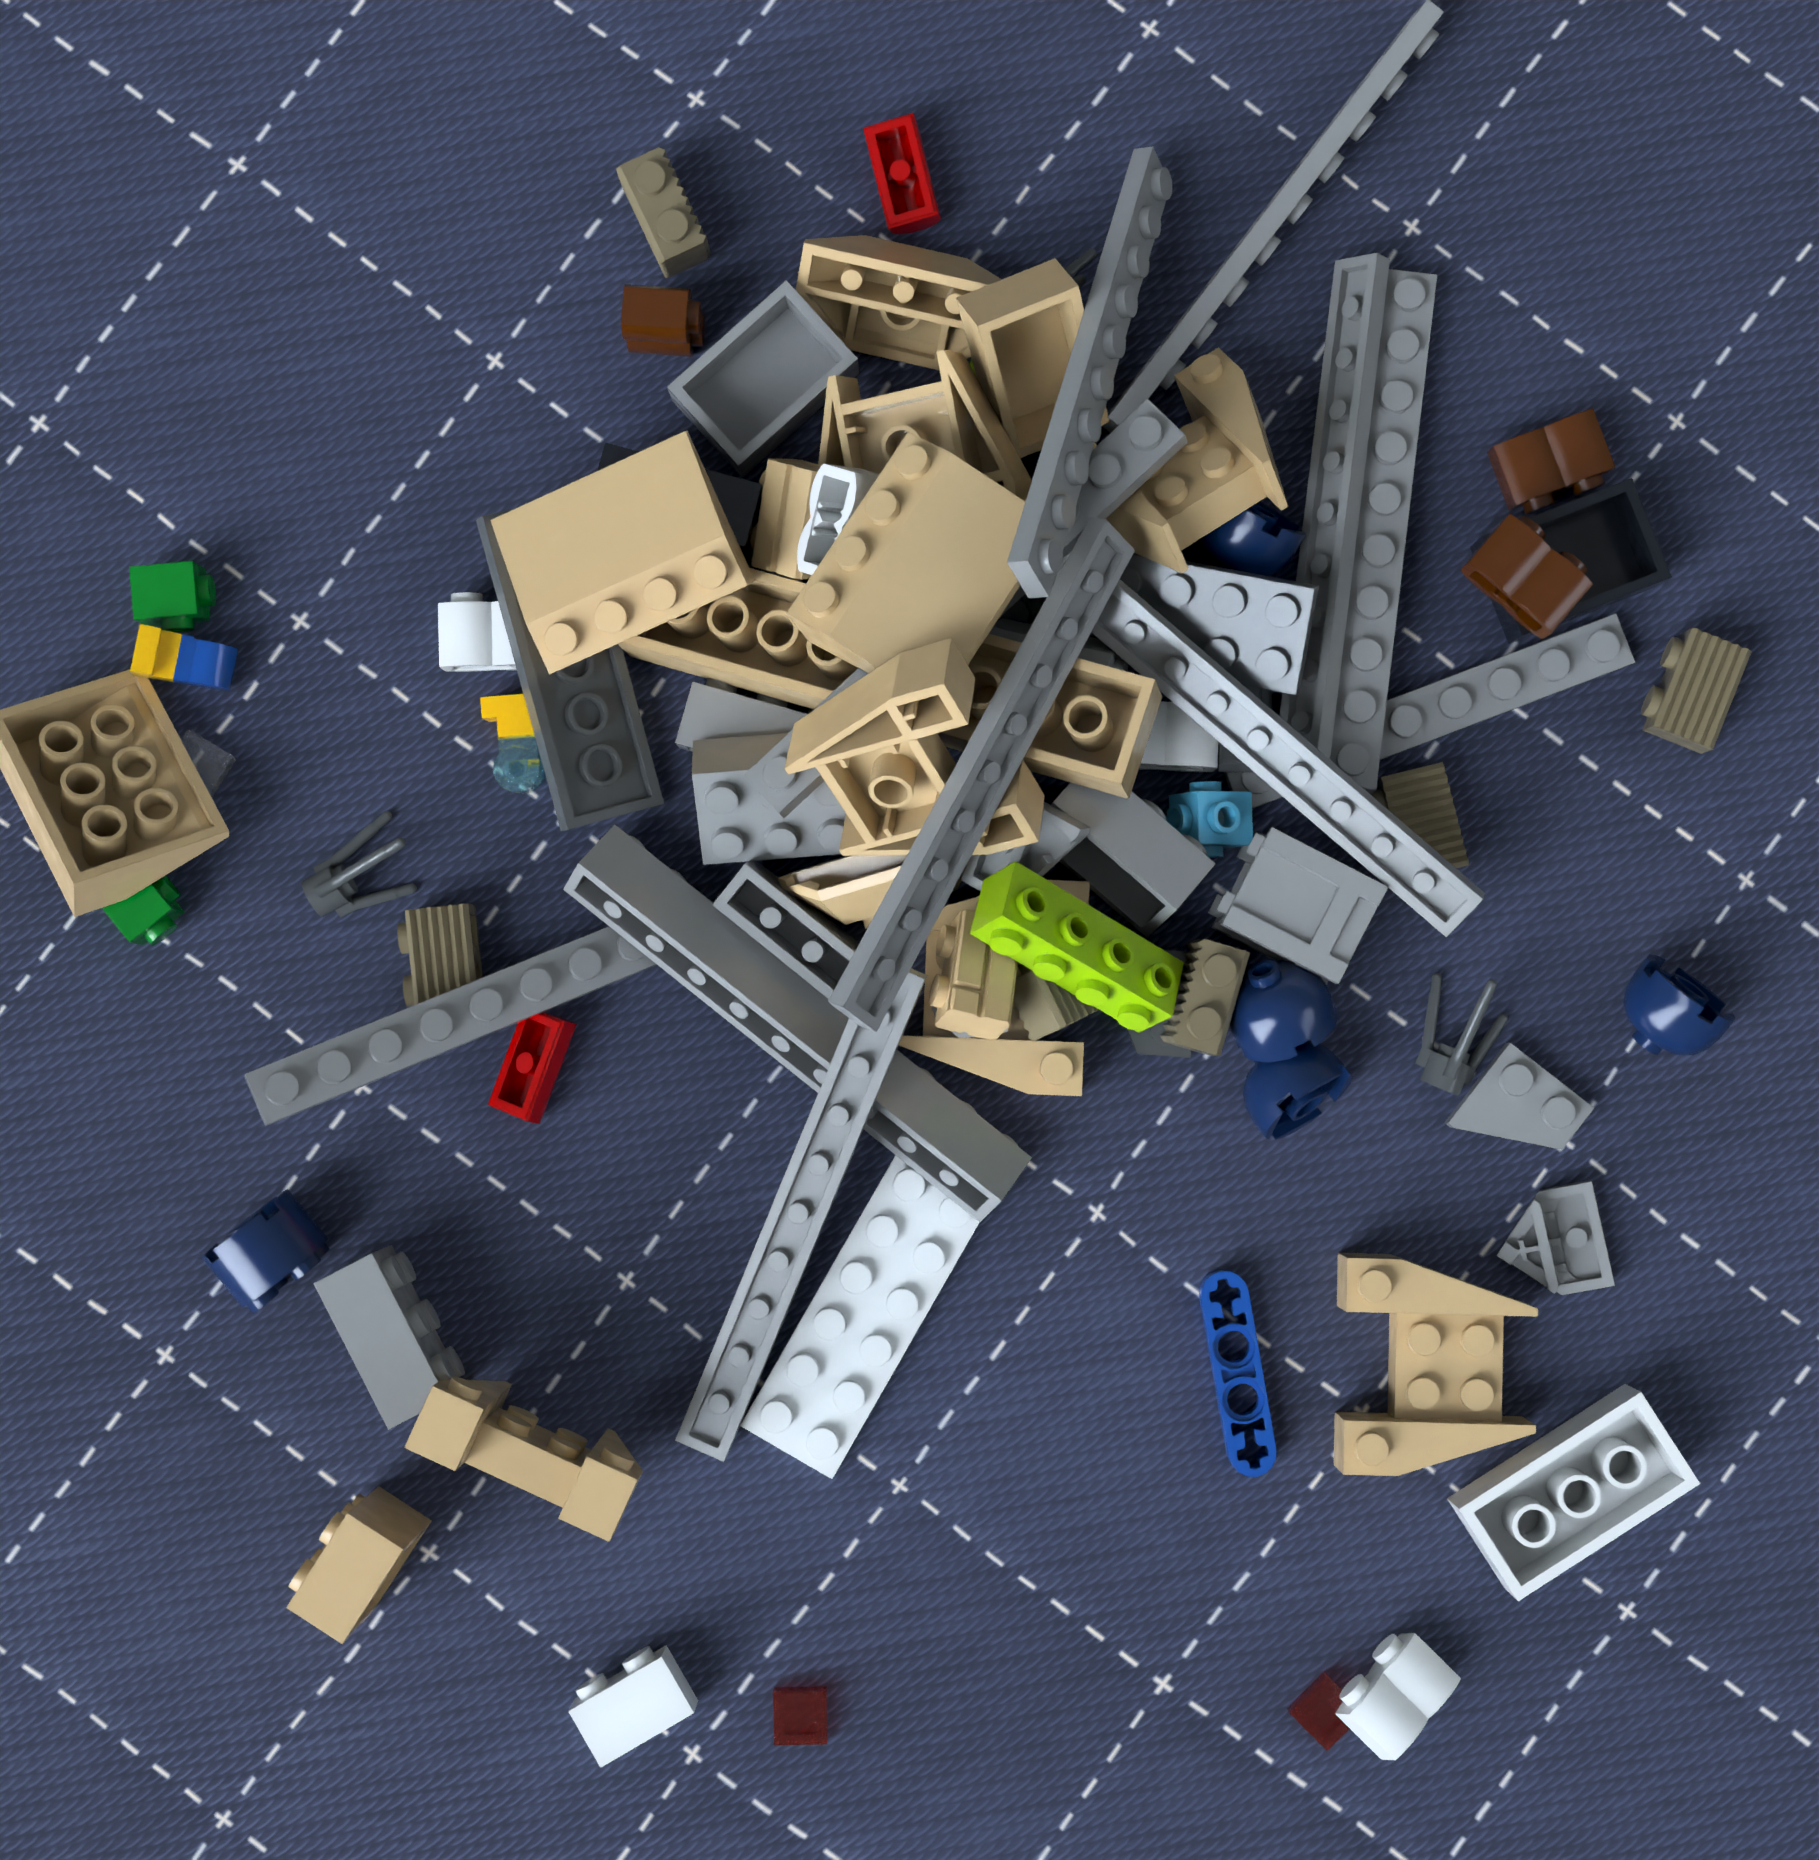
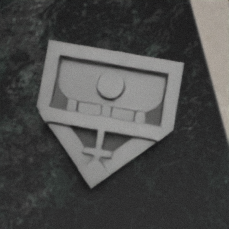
[1497,1179,1615,1295]

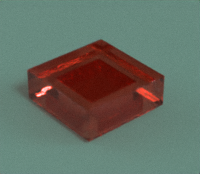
[1287,1671,1350,1751]
[773,1686,828,1745]

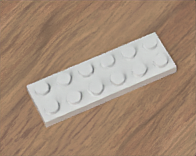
[740,1155,979,1479]

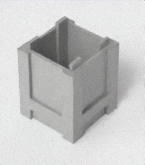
[1208,827,1388,985]

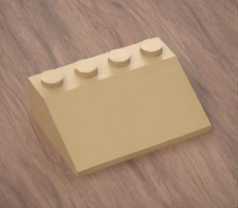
[491,430,755,675]
[786,432,1025,673]
[0,669,229,917]

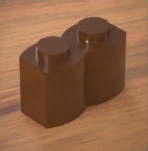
[621,284,705,357]
[1487,408,1616,515]
[1460,514,1593,639]

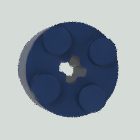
[201,1189,330,1313]

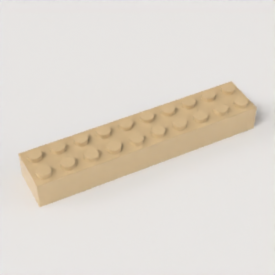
[618,568,1162,799]

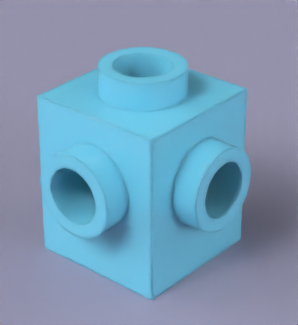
[1166,781,1253,858]

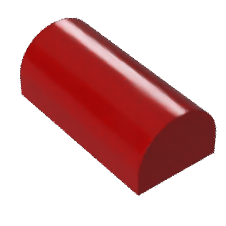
[863,113,941,234]
[488,1012,577,1124]

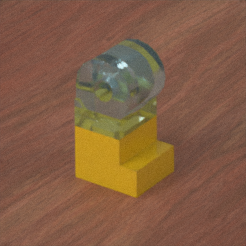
[480,694,545,794]

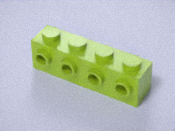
[970,861,1184,1033]

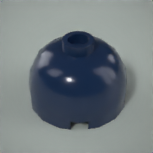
[1199,501,1306,576]
[1623,954,1736,1056]
[1230,960,1339,1063]
[1243,1039,1352,1140]

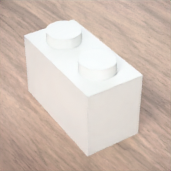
[568,1645,698,1768]

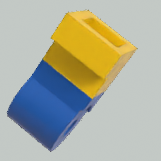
[130,624,238,691]

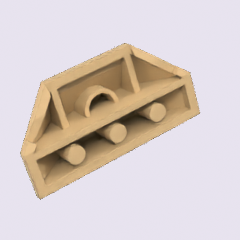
[796,235,1002,371]
[778,855,966,929]

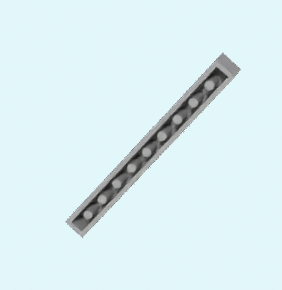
[563,824,1032,1222]

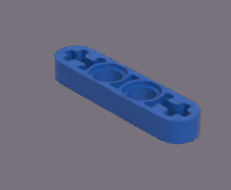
[1199,1269,1276,1477]

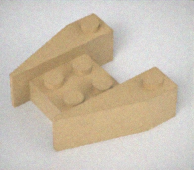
[1093,347,1288,573]
[818,349,1032,502]
[784,638,1045,856]
[899,880,1090,1096]
[1334,1253,1538,1476]
[404,1376,643,1542]

